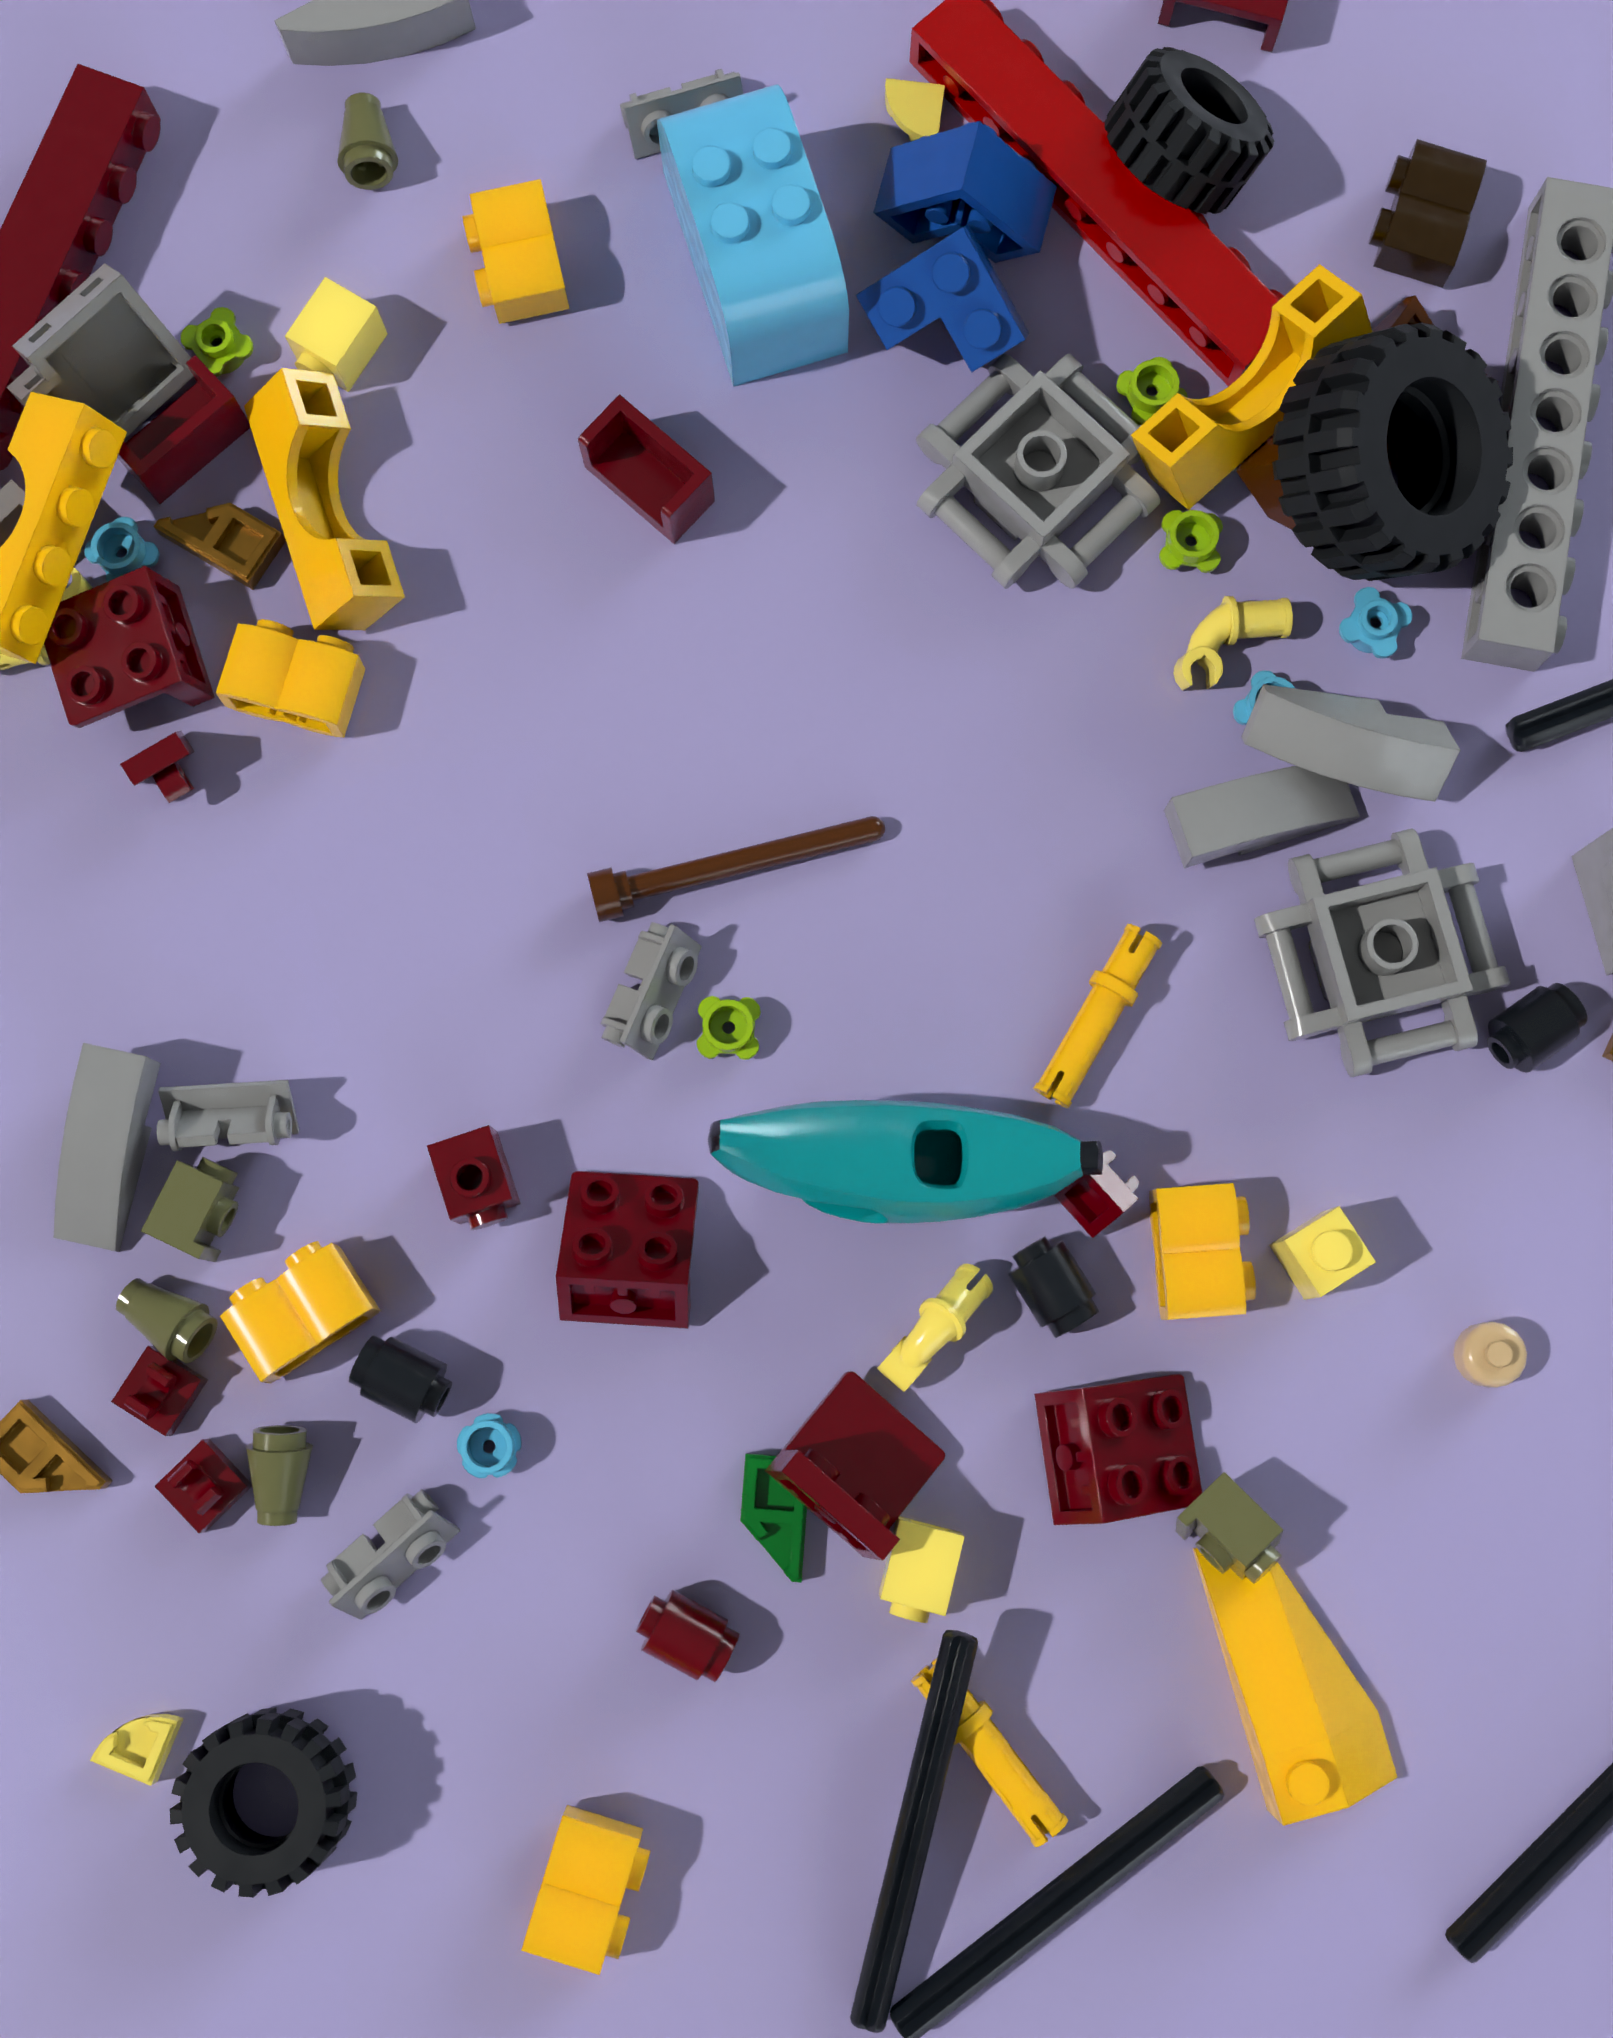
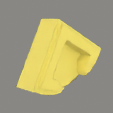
[885,78,945,141]
[90,1714,184,1786]

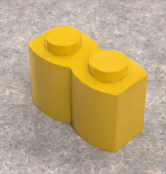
[462,179,570,324]
[216,619,365,738]
[1149,1183,1256,1320]
[220,1241,381,1383]
[521,1805,651,1975]

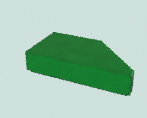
[740,1453,807,1583]

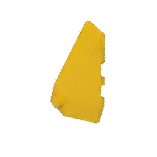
[1193,1547,1398,1826]

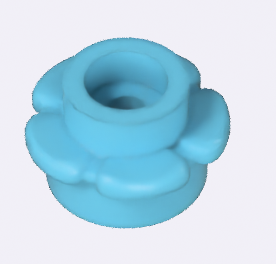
[457,1413,522,1478]

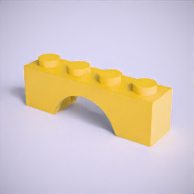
[1131,264,1373,510]
[244,368,405,631]
[0,392,127,664]

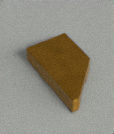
[153,502,286,590]
[0,1400,113,1493]

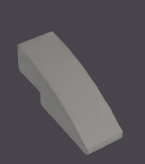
[274,0,476,66]
[1241,684,1460,802]
[1164,766,1360,868]
[54,1043,161,1252]

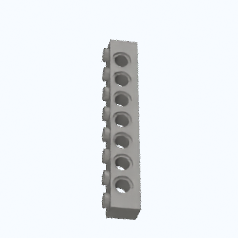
[1461,177,1613,672]

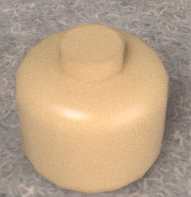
[1453,1322,1527,1388]

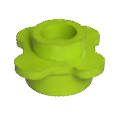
[180,307,253,377]
[1116,357,1188,425]
[1159,510,1223,573]
[696,996,761,1060]

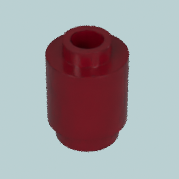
[636,1590,739,1682]

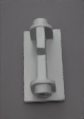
[620,69,743,159]
[600,922,702,1061]
[156,1080,299,1151]
[321,1489,460,1620]

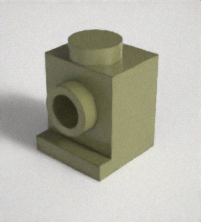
[141,1157,239,1262]
[1175,1472,1283,1584]

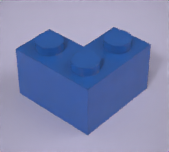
[873,121,1057,263]
[856,224,1029,373]

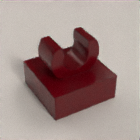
[120,730,194,803]
[1054,1150,1139,1238]
[111,1346,208,1436]
[155,1439,252,1534]

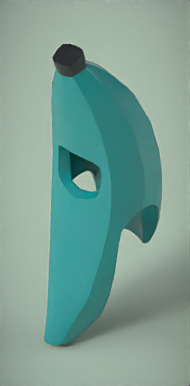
[707,1100,1103,1224]

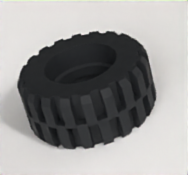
[1272,323,1513,581]

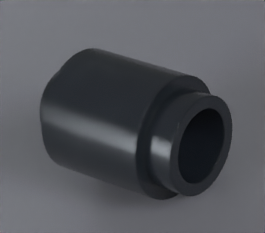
[1487,983,1588,1073]
[1008,1236,1099,1338]
[349,1335,452,1423]

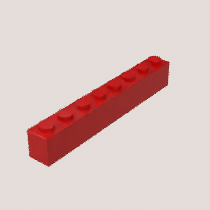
[909,0,1284,386]

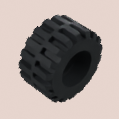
[1105,47,1274,214]
[170,1707,357,1898]

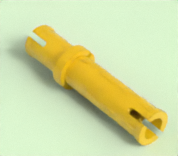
[1033,924,1163,1109]
[911,1658,1069,1847]

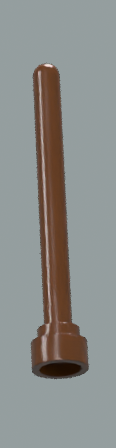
[587,816,885,922]

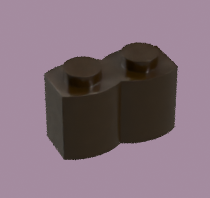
[1368,139,1487,288]

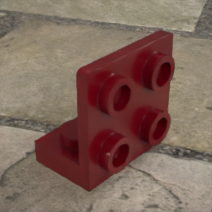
[44,566,215,728]
[556,1171,699,1329]
[765,1371,945,1561]
[1034,1374,1202,1525]

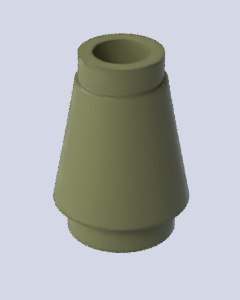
[337,93,398,190]
[116,1278,218,1363]
[246,1425,313,1526]

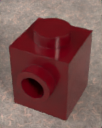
[427,1125,521,1230]

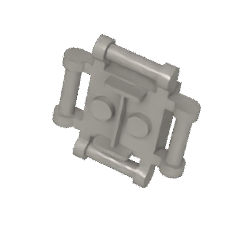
[916,354,1160,589]
[1254,828,1511,1077]

